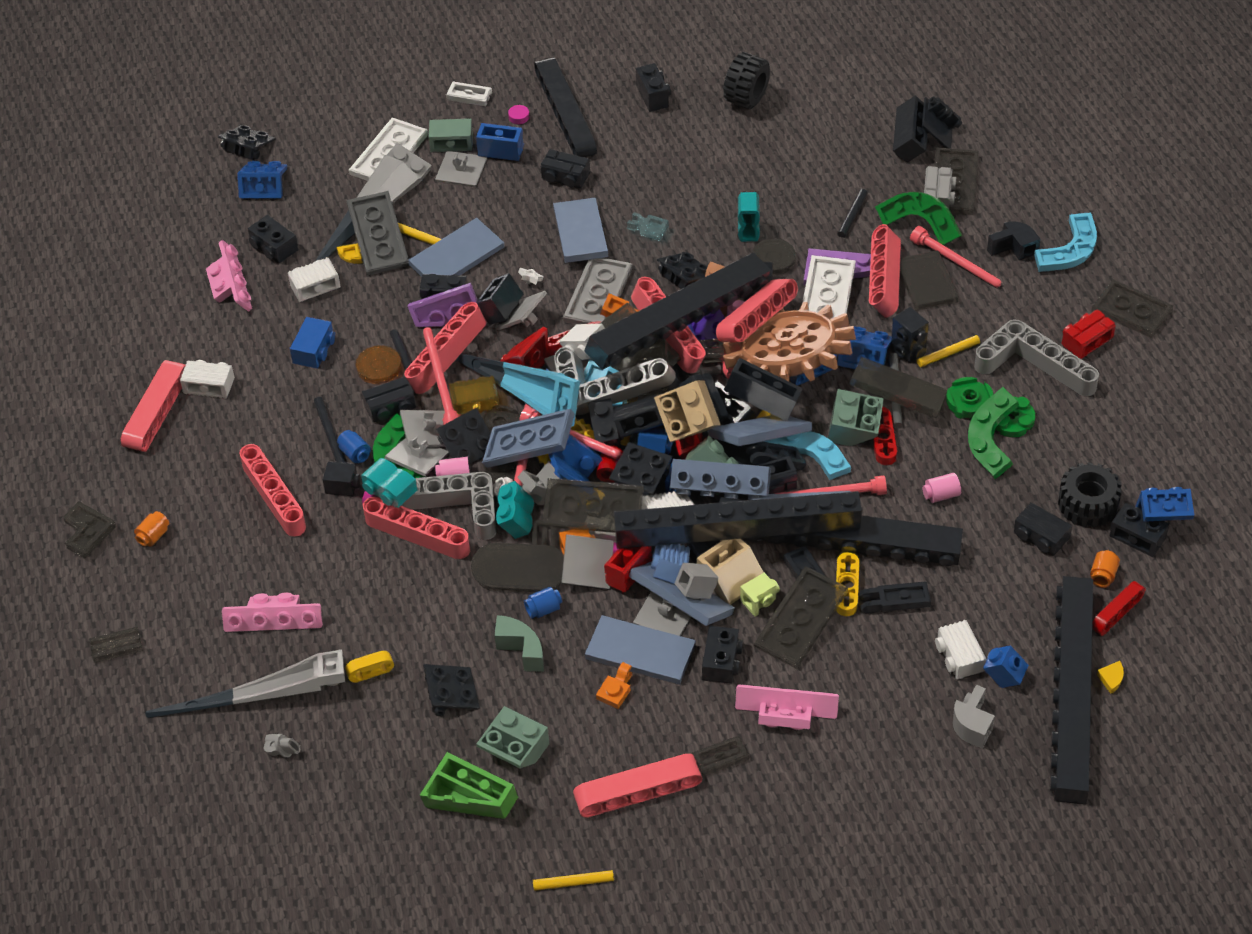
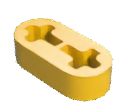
[345,651,394,683]

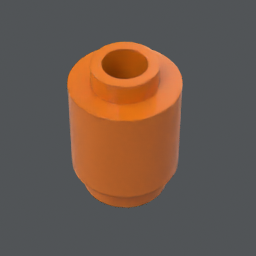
[134,511,169,547]
[1090,550,1120,588]

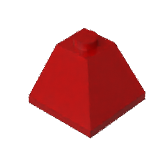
[500,327,550,369]

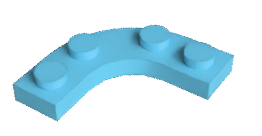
[1034,213,1097,272]
[763,431,851,480]

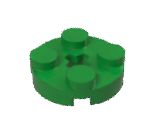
[946,377,993,419]
[996,397,1035,437]

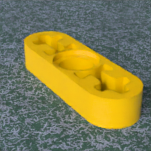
[835,552,859,616]

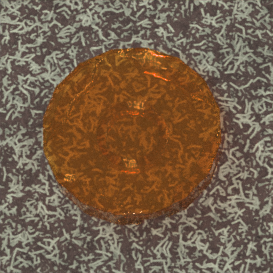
[356,345,401,384]

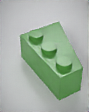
[420,752,518,819]

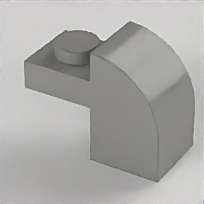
[518,461,573,505]
[953,685,995,749]

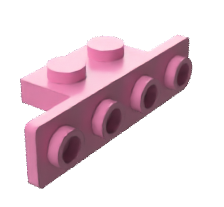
[206,240,252,312]
[222,593,323,632]
[735,685,839,730]

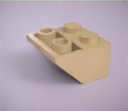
[654,380,720,442]
[697,539,764,605]

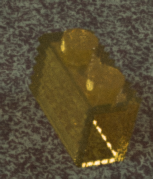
[449,375,500,416]

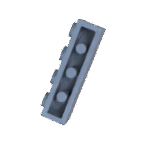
[670,459,771,500]

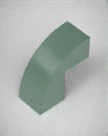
[495,615,544,672]

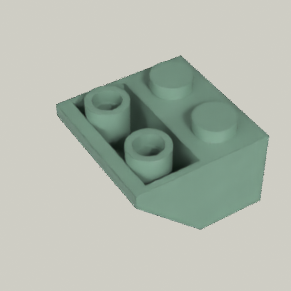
[828,389,884,446]
[476,706,549,769]

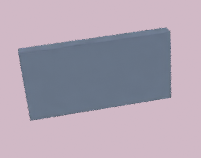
[553,198,608,263]
[409,218,504,277]
[482,409,575,468]
[709,415,812,446]
[629,562,735,626]
[585,615,696,685]

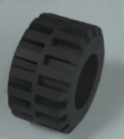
[723,52,770,109]
[1058,462,1122,527]

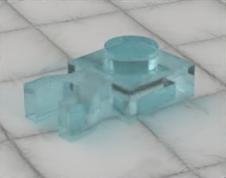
[627,212,669,241]

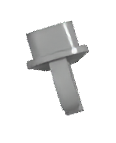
[264,734,300,757]

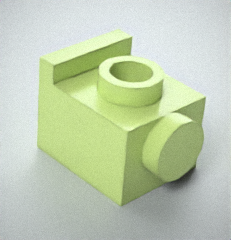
[740,573,780,616]

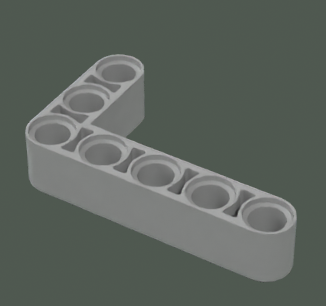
[974,320,1099,396]
[554,347,675,415]
[376,472,497,540]

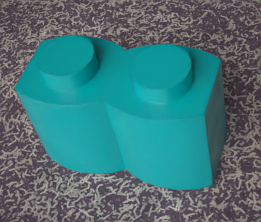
[738,192,760,241]
[361,458,418,508]
[496,481,534,539]

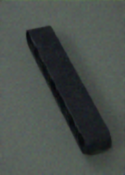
[534,57,597,157]

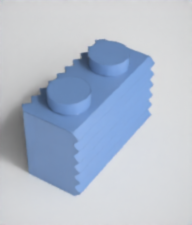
[650,544,690,585]

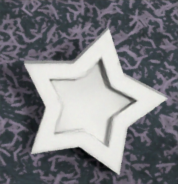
[518,268,544,285]

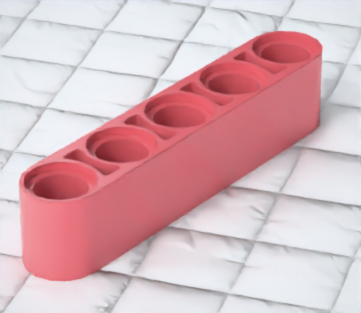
[869,224,901,318]
[631,277,705,373]
[716,279,798,342]
[404,302,487,394]
[121,360,186,452]
[240,444,306,537]
[363,497,470,559]
[573,754,703,818]

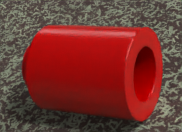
[596,446,623,483]

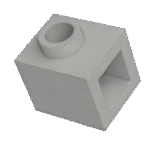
[674,563,719,599]

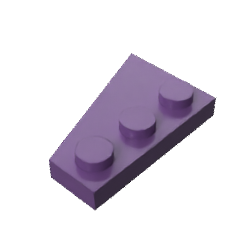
[803,249,871,286]
[408,283,487,327]

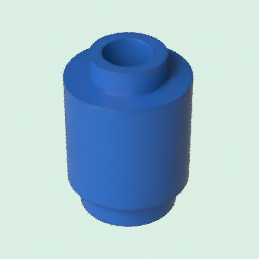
[337,430,371,463]
[524,587,562,618]

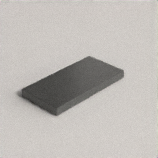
[346,191,410,276]

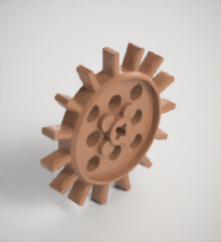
[723,302,856,381]

